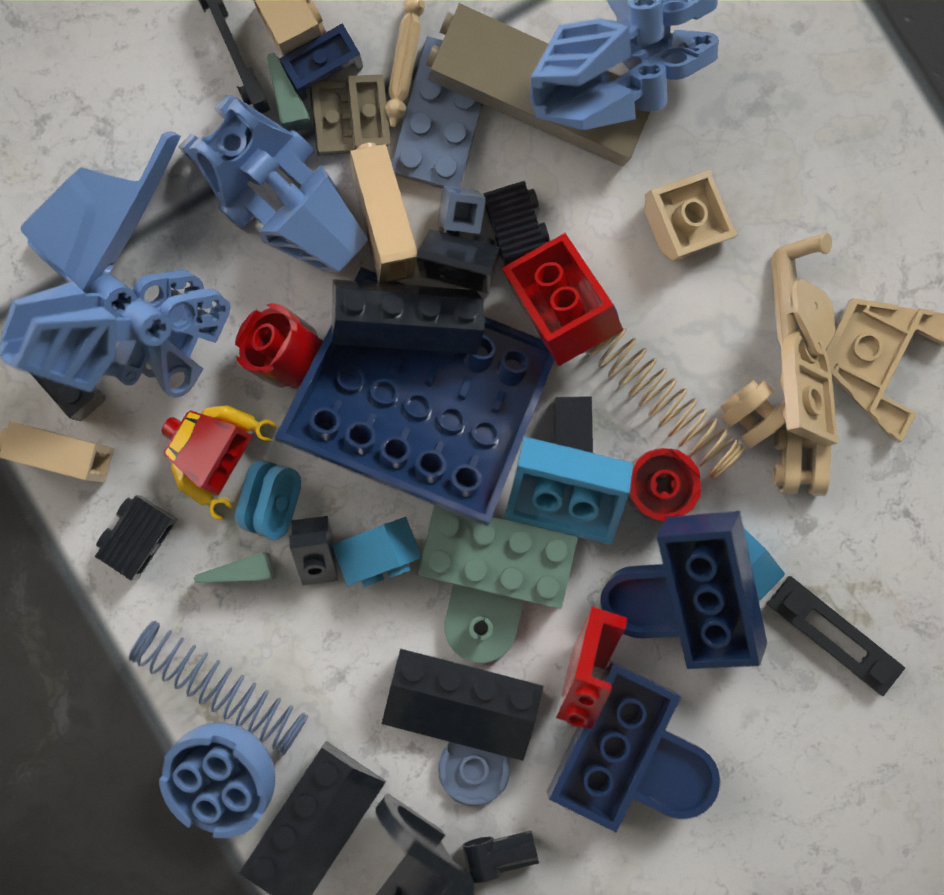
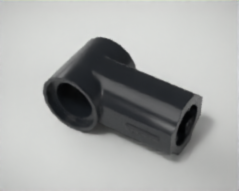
[462,830,539,883]

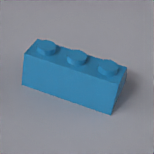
[504,437,633,545]

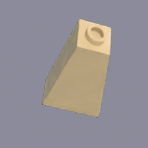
[350,143,417,283]

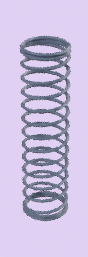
[129,620,308,756]

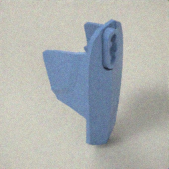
[20,131,181,293]

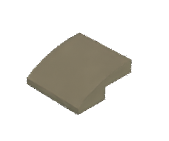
[310,74,391,156]

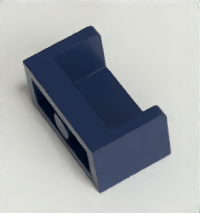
[279,23,363,101]

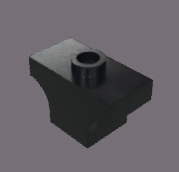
[289,516,338,585]

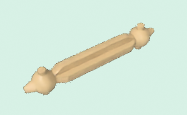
[385,0,425,128]

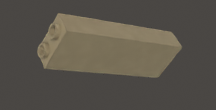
[425,3,650,167]

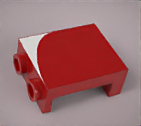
[556,606,627,729]

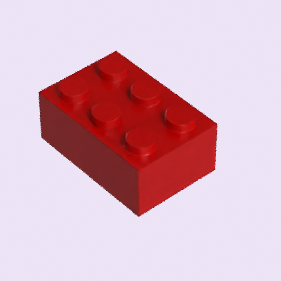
[502,233,623,367]

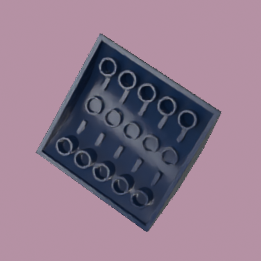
[274,267,554,526]

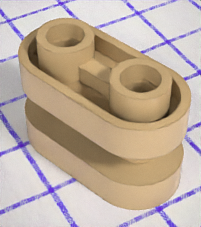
[720,380,785,449]
[772,423,831,496]

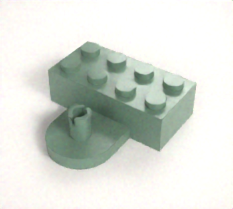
[418,505,578,663]

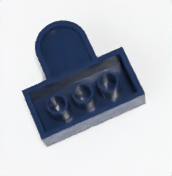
[600,511,768,669]
[547,660,720,833]

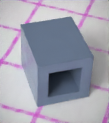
[438,186,486,234]

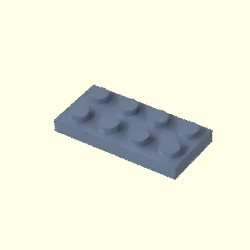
[392,36,483,188]

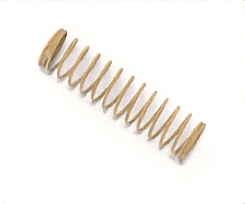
[586,323,745,479]

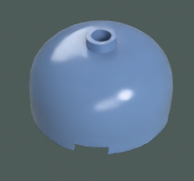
[159,722,276,838]

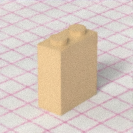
[0,421,114,483]

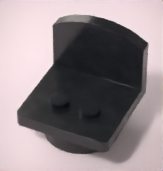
[375,794,474,895]

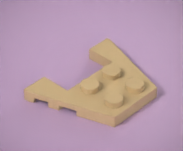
[826,298,944,443]

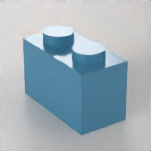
[332,516,422,587]

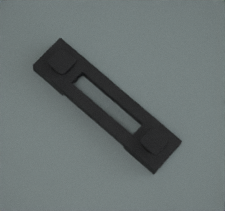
[199,0,271,114]
[766,576,906,696]

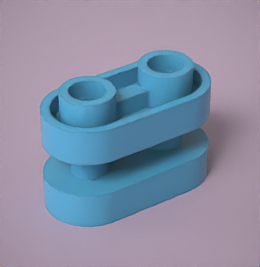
[235,460,301,540]

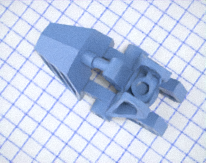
[530,0,719,130]
[178,95,369,272]
[0,270,231,397]

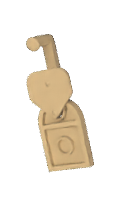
[771,232,838,447]

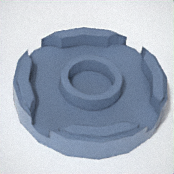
[438,742,510,806]

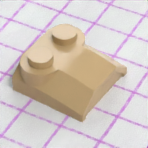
[644,169,738,261]

